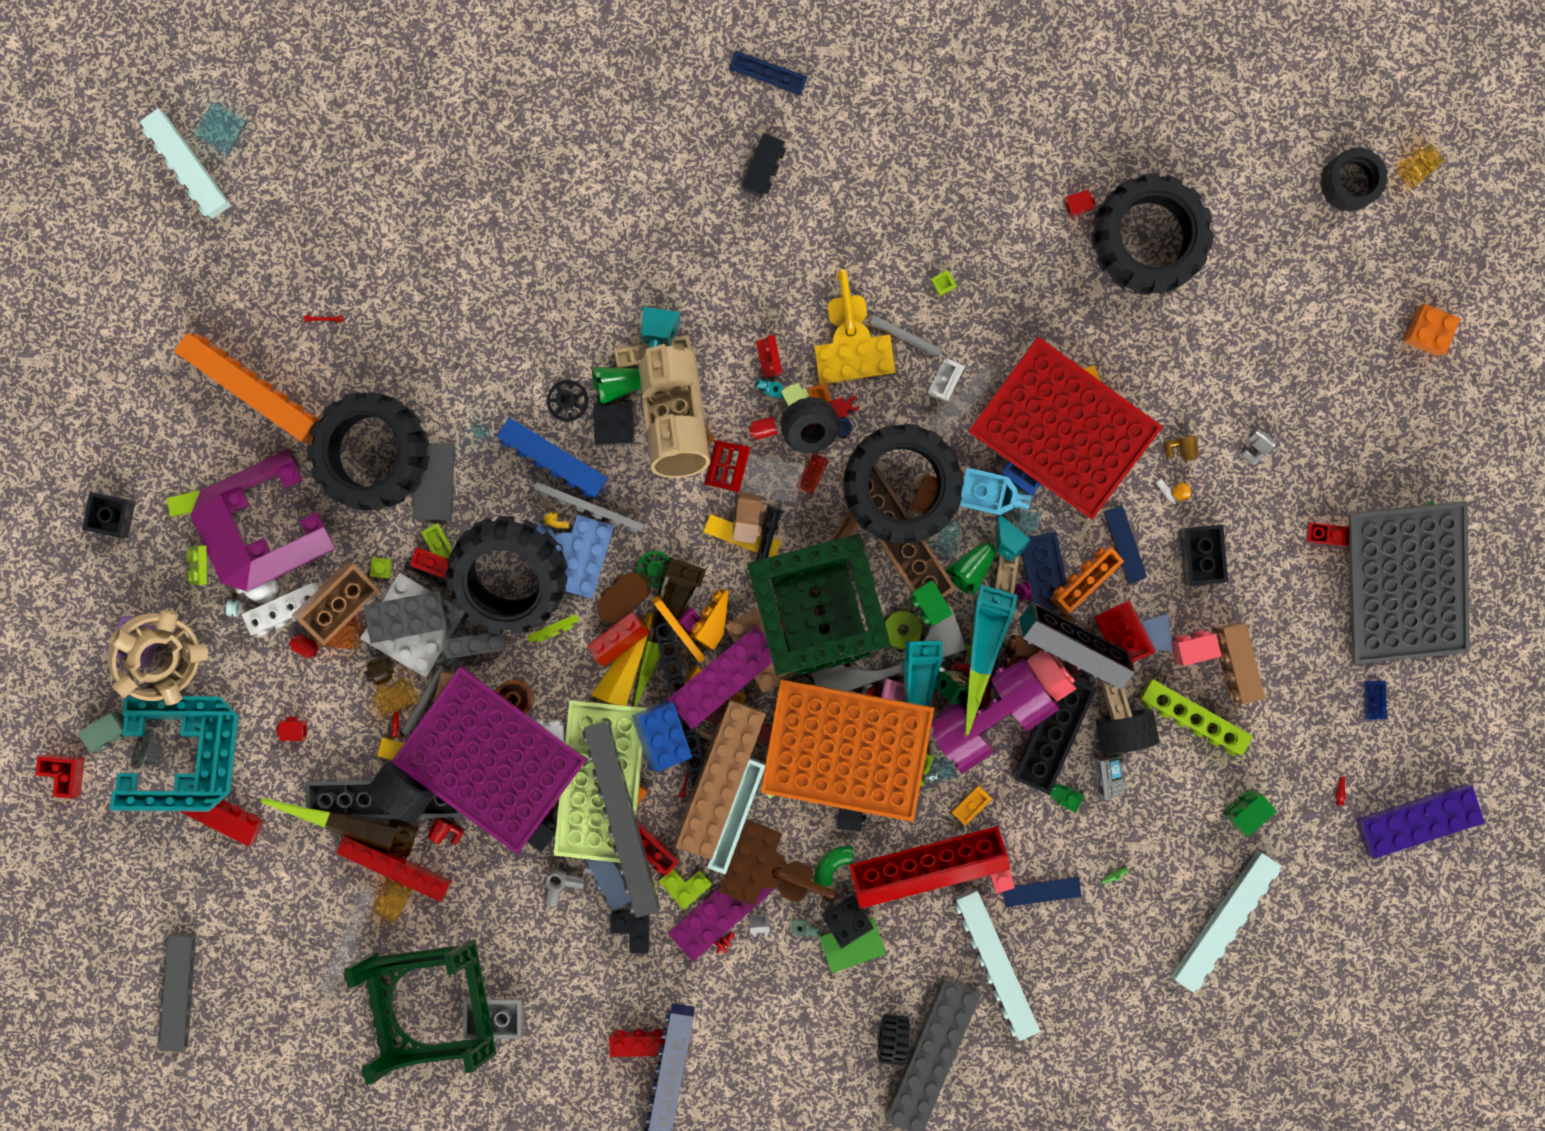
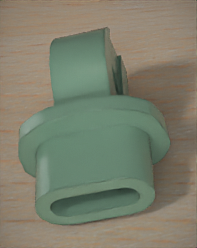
[791,918,821,938]

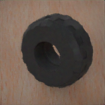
[780,397,840,454]

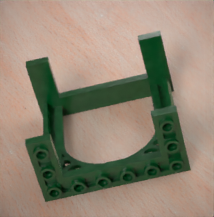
[344,939,497,1085]

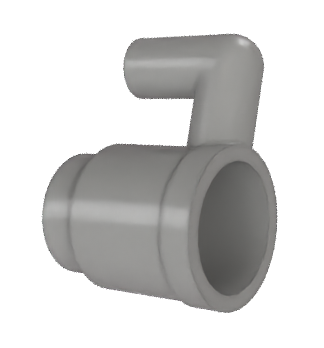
[1242,428,1277,465]

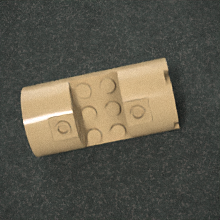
[638,344,710,478]

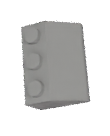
[463,999,524,1039]

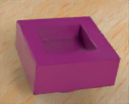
[677,608,701,635]

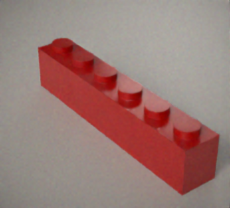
[336,836,453,902]

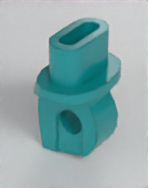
[754,379,784,399]

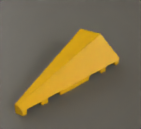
[591,613,653,706]

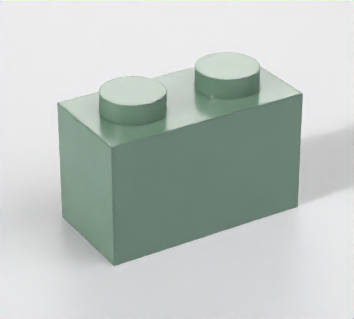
[78,711,125,753]

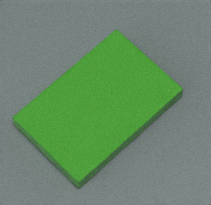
[819,917,886,973]

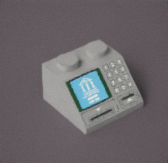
[1094,755,1126,800]

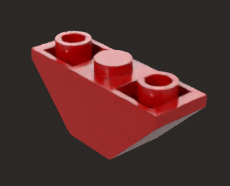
[1306,522,1349,547]

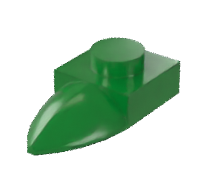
[1050,784,1085,813]

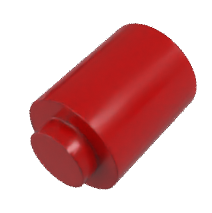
[748,416,778,440]

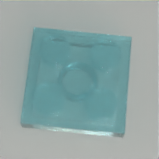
[193,102,248,155]

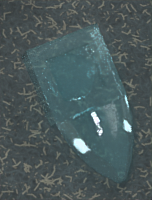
[469,423,492,439]
[922,760,958,784]

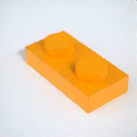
[951,785,992,826]

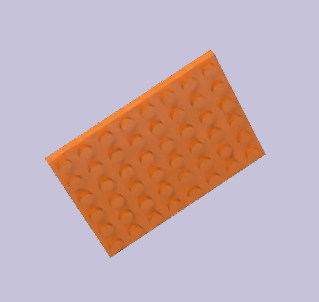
[761,679,934,822]

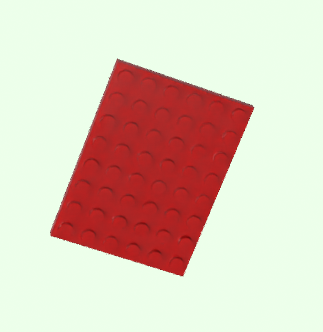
[968,336,1163,520]

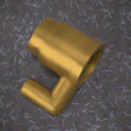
[1164,435,1199,461]

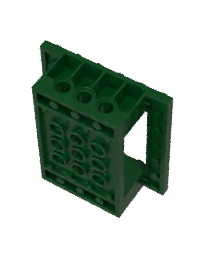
[747,533,891,677]

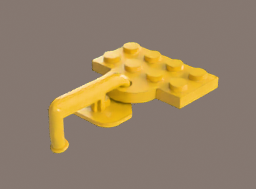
[814,269,896,384]

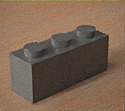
[442,633,505,659]

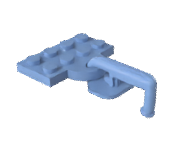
[535,515,614,599]

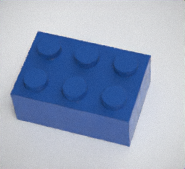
[631,701,692,772]

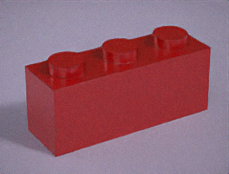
[587,612,650,666]

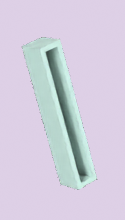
[140,108,231,219]
[707,757,766,874]

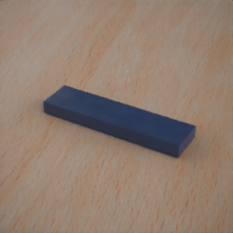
[729,50,808,96]
[1103,505,1147,584]
[1003,877,1082,907]

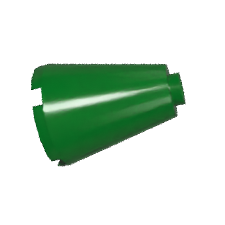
[591,367,641,405]
[945,543,996,596]

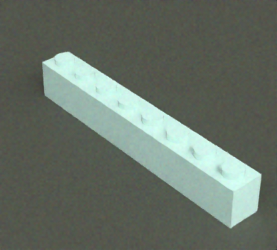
[1171,850,1281,993]
[954,888,1040,1041]

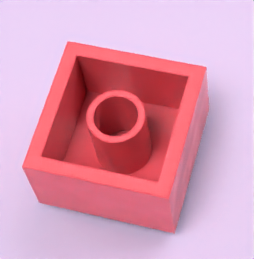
[1172,630,1222,666]
[1026,650,1076,702]

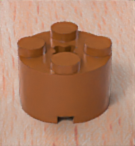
[496,679,535,714]

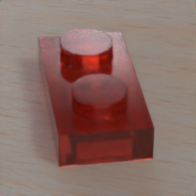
[796,454,830,495]

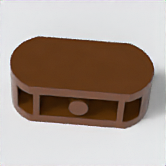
[597,572,651,624]

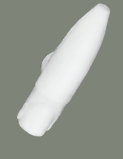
[1156,478,1177,504]

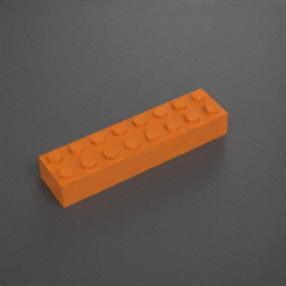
[174,332,320,444]

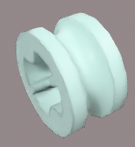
[226,599,240,616]

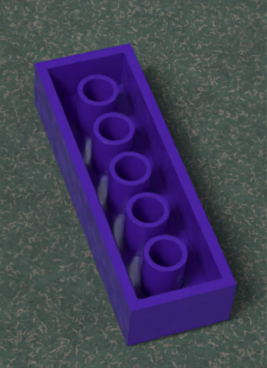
[1356,784,1485,859]

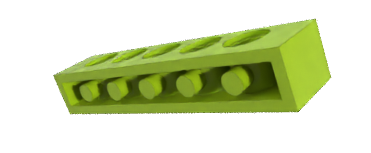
[1138,678,1253,757]

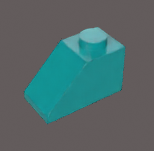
[995,515,1030,562]

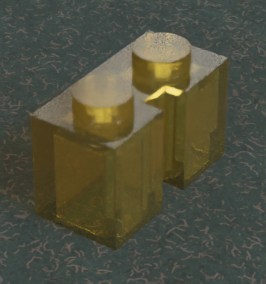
[1396,143,1446,189]
[372,678,419,716]

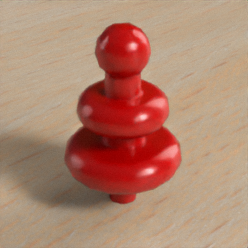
[714,932,735,954]

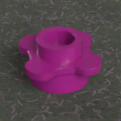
[1014,582,1033,602]

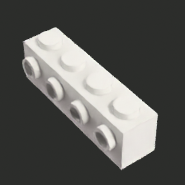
[241,583,319,637]

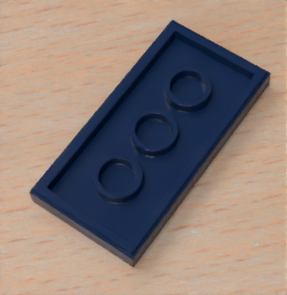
[1021,531,1067,610]

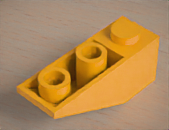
[690,588,729,650]

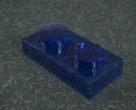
[1364,680,1387,720]

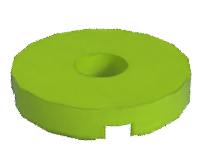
[885,611,922,649]

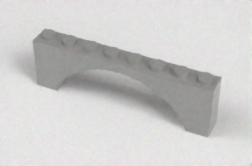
[811,605,966,692]

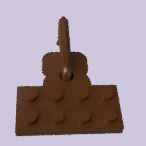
[719,819,836,906]

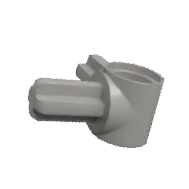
[546,867,584,907]

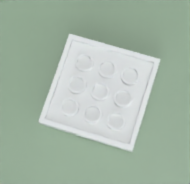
[360,573,466,678]

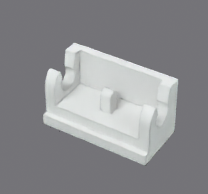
[928,358,965,402]

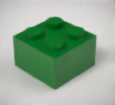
[909,580,953,626]
[1223,790,1277,837]

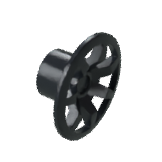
[547,380,589,422]

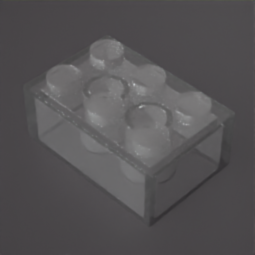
[740,454,804,504]

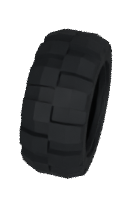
[1091,173,1214,295]
[307,392,430,511]
[843,423,964,544]
[445,516,568,635]

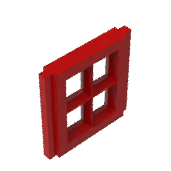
[704,440,751,492]

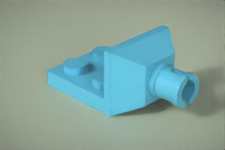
[960,468,1032,516]

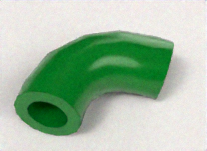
[814,846,853,886]

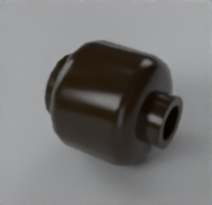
[364,657,395,685]

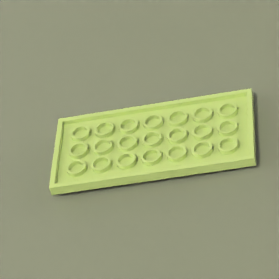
[554,700,647,863]

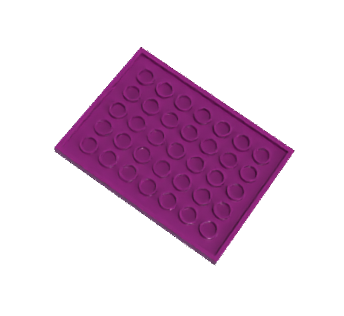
[392,667,587,855]

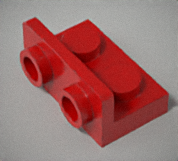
[756,334,782,378]

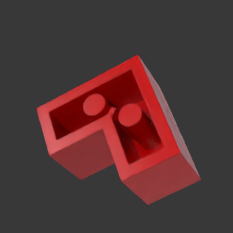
[35,754,85,799]

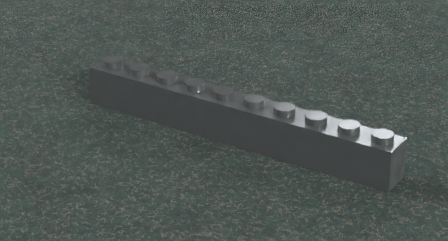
[582,720,661,918]

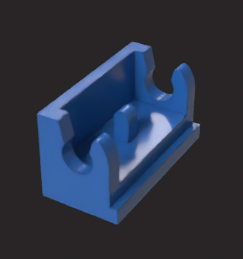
[999,461,1041,496]

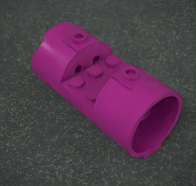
[931,657,1060,775]

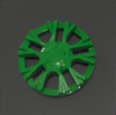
[637,551,669,587]

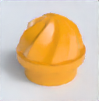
[1172,482,1191,501]

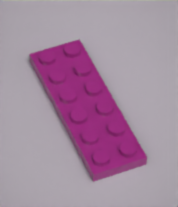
[667,625,773,729]
[668,885,776,962]

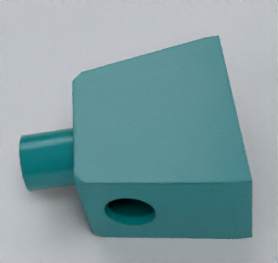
[641,307,681,349]

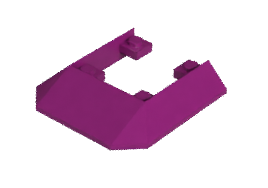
[190,449,336,592]

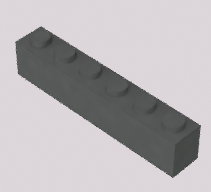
[158,932,197,1052]

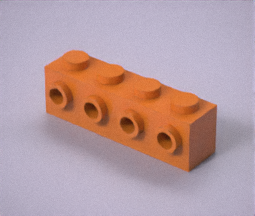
[1050,547,1124,614]

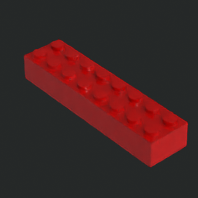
[849,826,1010,909]

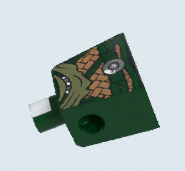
[935,668,969,704]

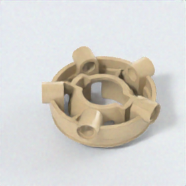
[107,610,208,705]

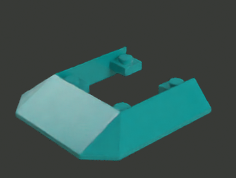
[109,695,239,812]

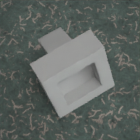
[749,913,770,937]

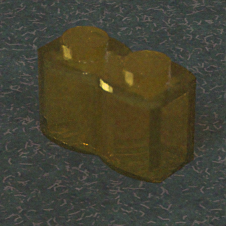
[373,879,413,923]

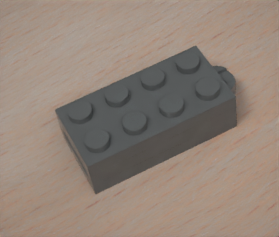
[363,590,455,644]

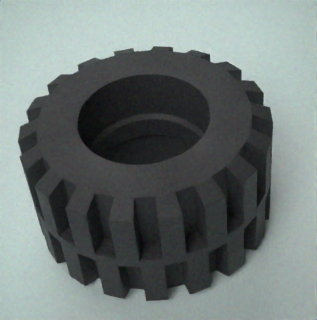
[877,1013,910,1066]

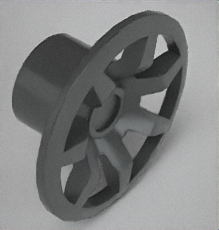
[131,729,164,769]

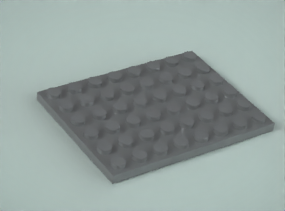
[1348,501,1470,664]

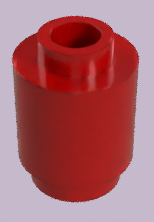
[289,633,320,659]

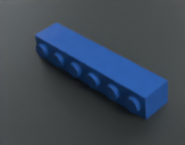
[497,417,609,499]

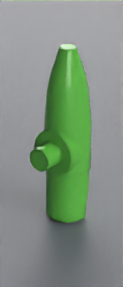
[1101,867,1129,884]

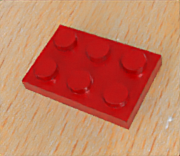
[1094,600,1156,663]

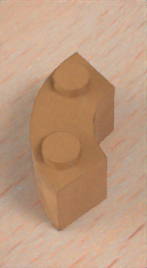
[732,492,764,544]

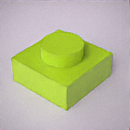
[931,270,957,296]
[370,557,392,578]

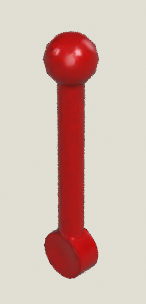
[304,315,344,323]
[679,759,694,798]

